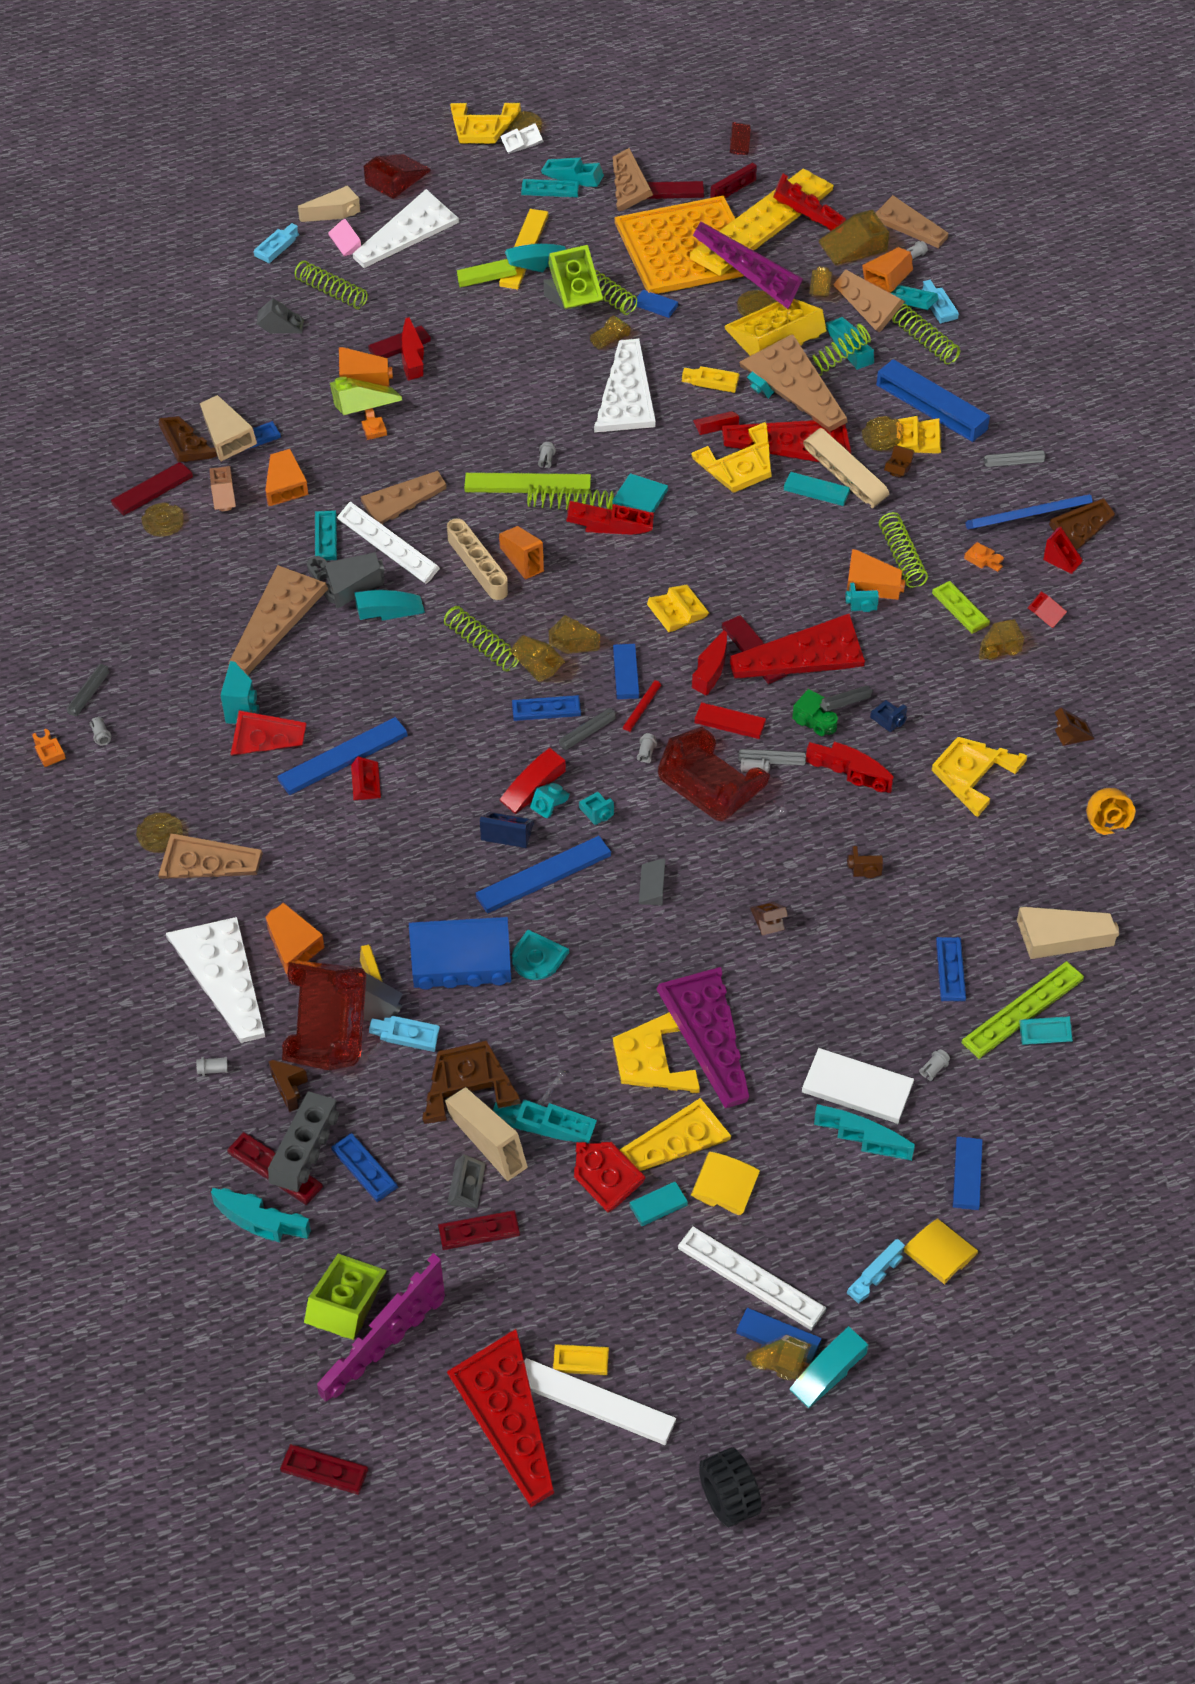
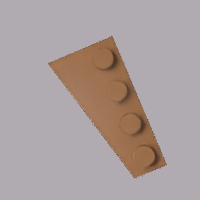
[613,148,653,211]
[833,269,906,332]
[361,471,446,525]

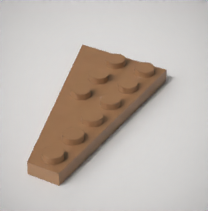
[739,334,848,432]
[228,565,328,675]

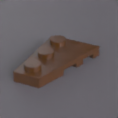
[159,416,218,462]
[1049,498,1115,551]

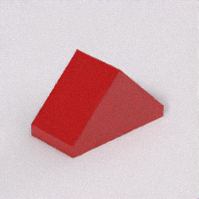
[1043,527,1083,574]

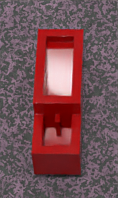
[401,317,424,381]
[692,630,727,696]
[500,748,566,814]

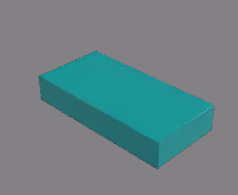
[1019,1016,1073,1045]
[630,1182,688,1226]

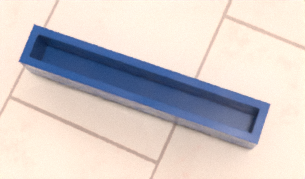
[876,359,990,442]

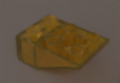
[819,209,890,265]

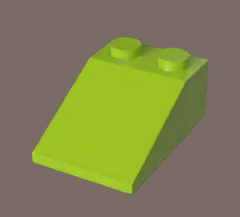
[548,245,603,309]
[330,377,402,415]
[304,1254,387,1340]

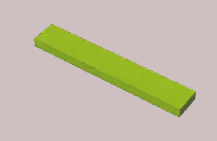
[465,473,591,494]
[962,961,1084,1059]

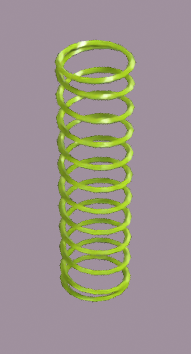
[294,260,367,310]
[595,270,637,315]
[892,304,960,365]
[812,324,871,376]
[527,484,614,510]
[879,512,928,588]
[444,606,520,672]

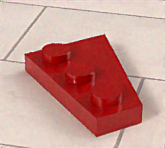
[230,711,307,756]

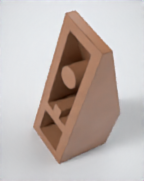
[210,466,236,511]

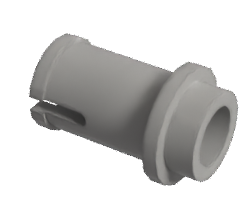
[906,241,928,259]
[538,442,556,468]
[90,717,111,746]
[637,733,657,763]
[741,758,770,776]
[919,1049,950,1081]
[196,1057,228,1076]

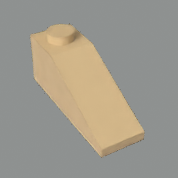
[298,186,360,222]

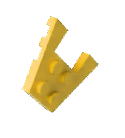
[450,103,521,144]
[691,422,772,493]
[932,737,1027,817]
[613,1012,700,1093]

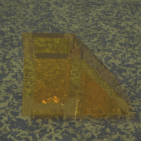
[809,267,833,297]
[549,615,600,654]
[979,619,1024,660]
[509,635,565,682]
[745,1334,812,1381]

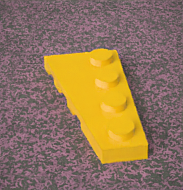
[620,1098,731,1171]

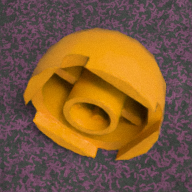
[1086,788,1136,835]

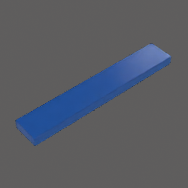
[965,494,1093,529]
[277,717,408,795]
[476,836,611,914]

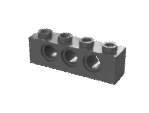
[268,1091,339,1192]

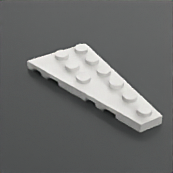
[353,189,459,268]
[594,339,655,433]
[166,917,265,1043]

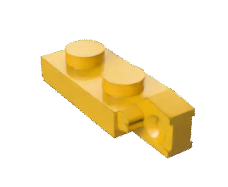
[682,366,740,393]

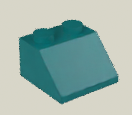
[221,661,259,724]

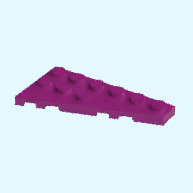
[693,221,803,309]
[656,967,749,1109]
[317,1253,445,1402]

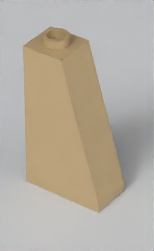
[200,395,257,461]
[1017,907,1119,959]
[445,1087,528,1181]

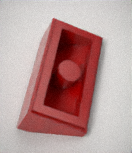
[694,411,739,435]
[351,756,381,800]

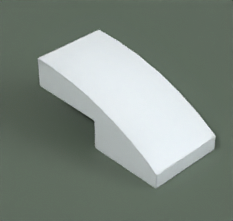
[500,123,544,154]

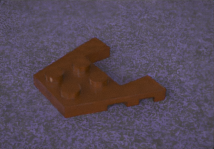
[422,1041,521,1124]

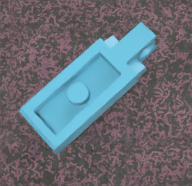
[254,223,299,263]
[922,280,959,324]
[369,1016,440,1052]
[847,1239,905,1304]

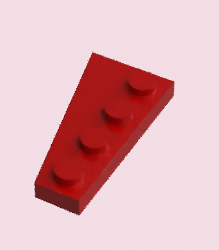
[773,173,846,234]

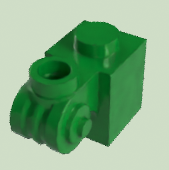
[792,689,838,736]

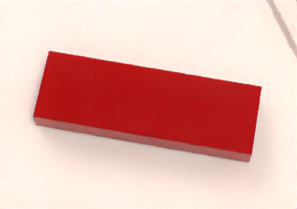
[695,702,766,739]

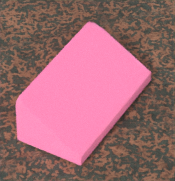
[328,219,361,256]

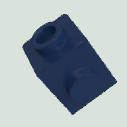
[870,700,907,732]

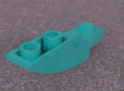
[211,1188,311,1243]

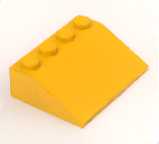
[725,299,827,356]

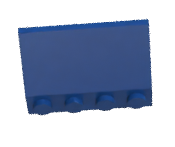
[409,917,511,990]

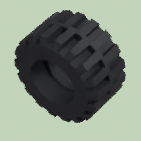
[699,1447,761,1528]

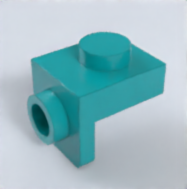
[747,371,774,399]
[845,583,879,612]
[530,783,570,818]
[579,792,614,825]

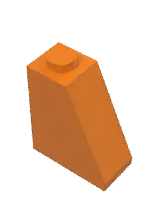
[862,247,913,293]
[339,347,393,386]
[265,449,308,507]
[499,526,544,579]
[847,549,905,600]
[266,903,324,976]

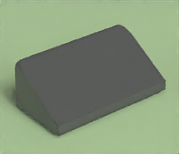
[639,858,665,905]
[447,1154,486,1209]

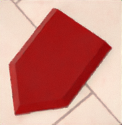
[574,1142,646,1213]

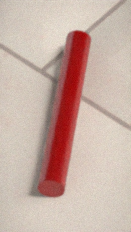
[623,680,661,732]

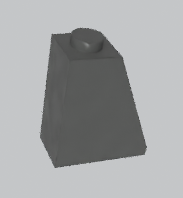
[325,552,384,608]
[324,964,403,1021]

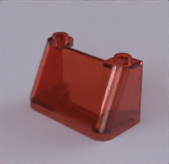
[658,727,770,821]
[282,961,366,1070]

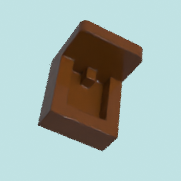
[884,445,914,477]
[847,846,883,878]

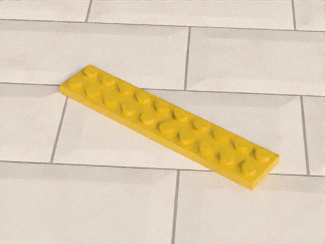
[690,169,834,276]

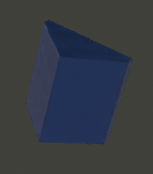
[480,812,535,848]

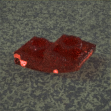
[729,122,751,155]

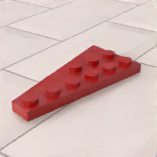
[722,420,852,462]
[730,614,865,679]
[447,1329,554,1508]

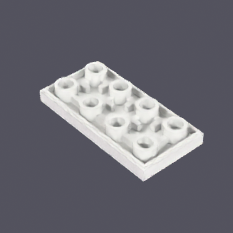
[802,1048,914,1124]

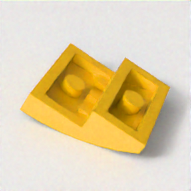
[897,416,941,453]
[647,585,709,632]
[691,1152,760,1215]
[904,1218,978,1285]

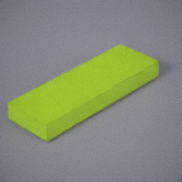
[457,259,517,287]
[932,581,990,634]

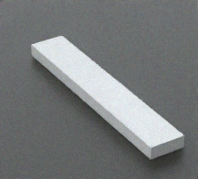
[337,502,440,584]
[678,1227,826,1331]
[524,1358,676,1445]

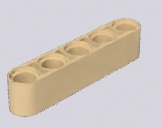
[803,428,889,508]
[447,519,508,600]

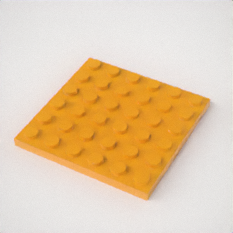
[615,196,744,294]

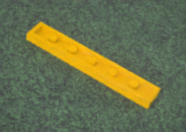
[499,209,548,289]

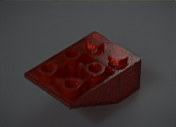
[364,154,431,199]

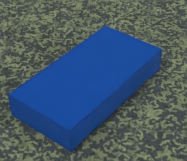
[634,289,678,318]

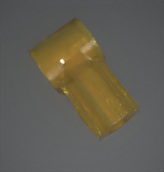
[590,316,631,349]

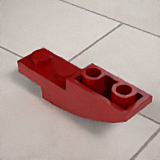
[566,501,654,535]
[806,742,894,793]

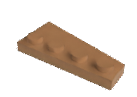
[873,195,949,248]
[158,833,263,879]

